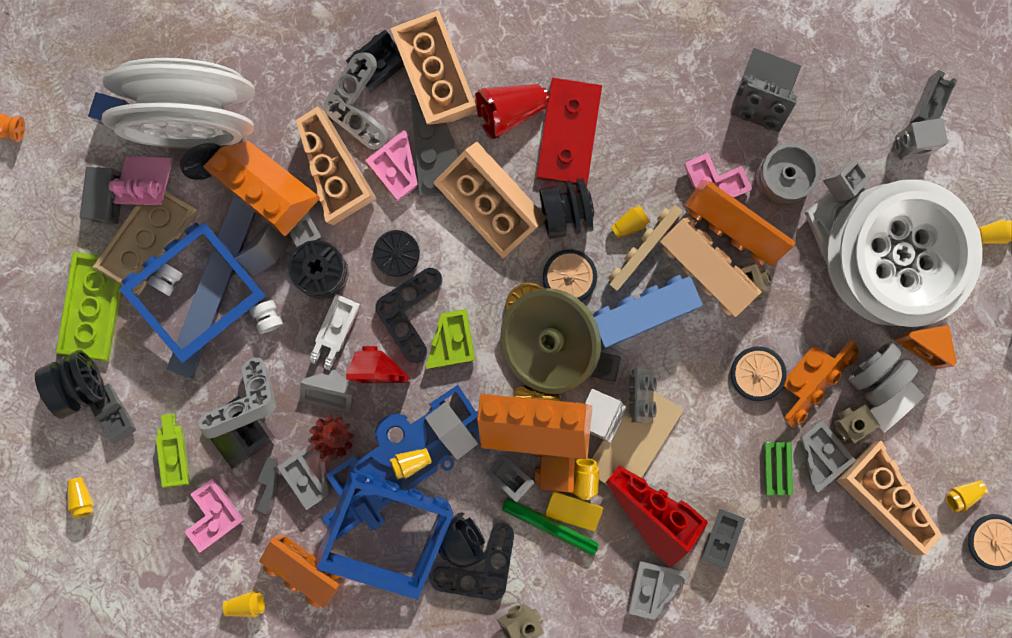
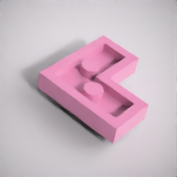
[683,153,752,198]
[184,478,244,553]

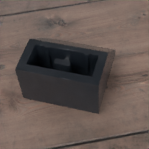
[210,395,275,469]

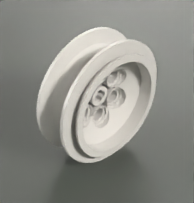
[102,58,255,149]
[826,180,982,327]

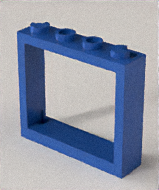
[119,222,266,363]
[316,472,454,600]

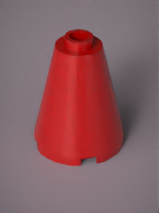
[475,84,549,139]

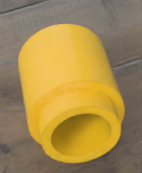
[572,458,599,500]

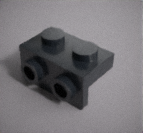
[346,30,405,93]

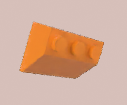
[534,454,575,492]
[259,533,345,608]

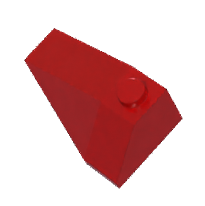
[346,346,410,384]
[605,465,708,567]

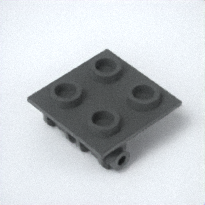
[736,48,801,97]
[732,77,797,132]
[629,368,657,423]

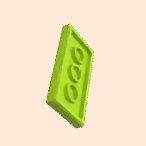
[56,252,122,362]

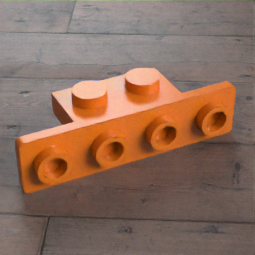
[783,340,859,429]

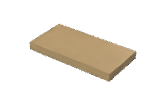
[93,191,197,296]
[591,389,684,484]

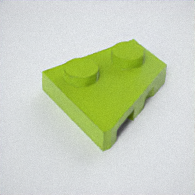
[426,309,476,369]

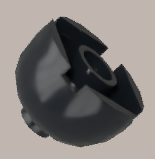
[438,512,488,568]

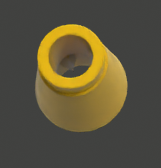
[610,205,650,239]
[978,219,1012,244]
[390,448,432,480]
[67,477,95,518]
[945,480,988,512]
[223,591,265,617]

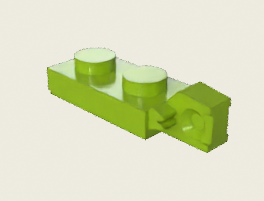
[155,413,191,488]

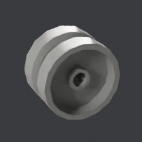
[756,143,820,206]
[848,341,918,407]

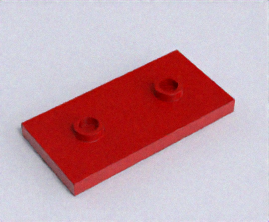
[536,77,602,186]

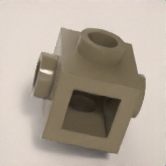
[739,262,772,302]
[833,404,880,445]
[497,604,544,638]

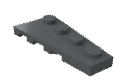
[411,95,458,197]

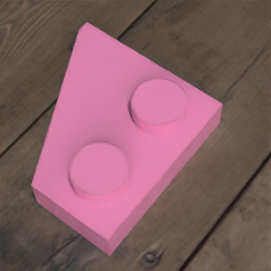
[365,130,418,202]

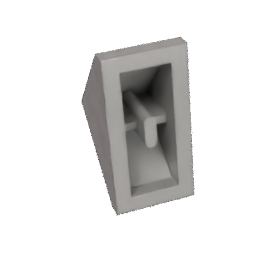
[823,158,870,202]
[235,223,290,276]
[425,402,478,460]
[486,454,535,502]

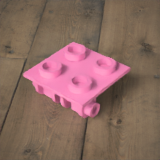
[109,156,173,206]

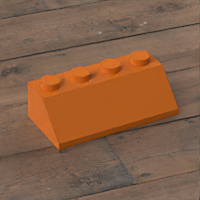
[203,141,320,236]
[684,180,796,266]
[477,394,593,460]

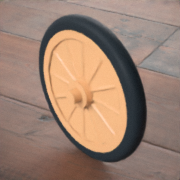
[543,249,597,301]
[731,346,787,401]
[968,514,1012,570]

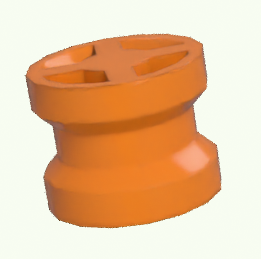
[0,113,25,142]

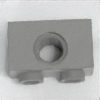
[894,118,948,160]

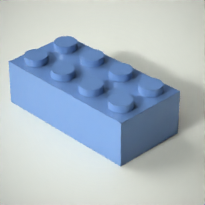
[592,275,703,351]

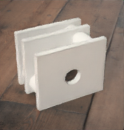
[585,389,627,443]

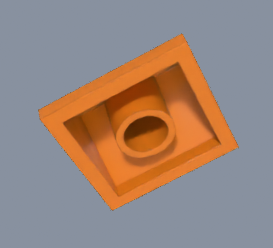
[893,325,957,369]

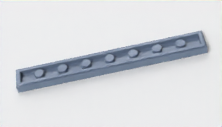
[167,195,256,379]

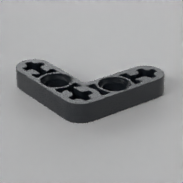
[375,268,443,363]
[430,522,514,600]

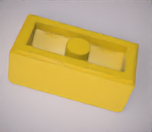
[545,491,604,532]

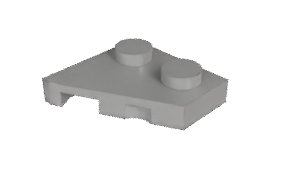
[800,420,856,493]
[277,438,329,511]
[628,561,690,620]

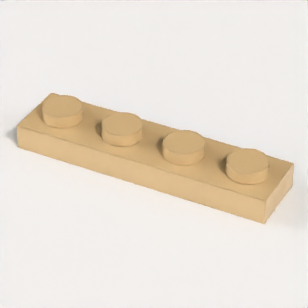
[607,205,683,293]

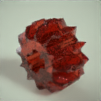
[308,415,354,461]

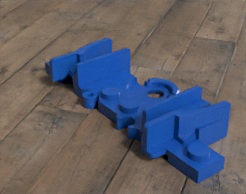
[322,385,492,540]

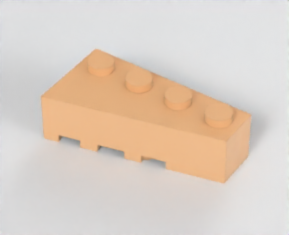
[296,106,377,226]
[660,216,762,317]
[836,440,942,555]

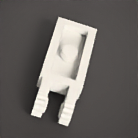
[309,294,361,370]

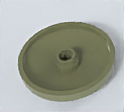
[501,288,601,394]

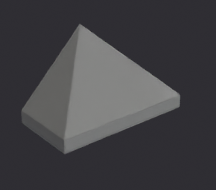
[299,369,353,414]

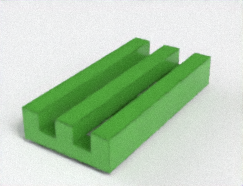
[764,442,793,495]

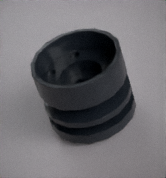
[539,177,594,240]
[288,240,349,300]
[35,350,106,419]

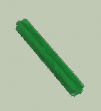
[502,498,599,556]

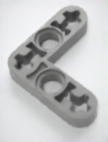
[324,52,389,150]
[198,357,276,438]

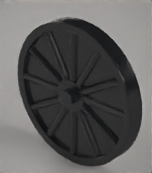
[180,143,221,180]
[373,230,420,277]

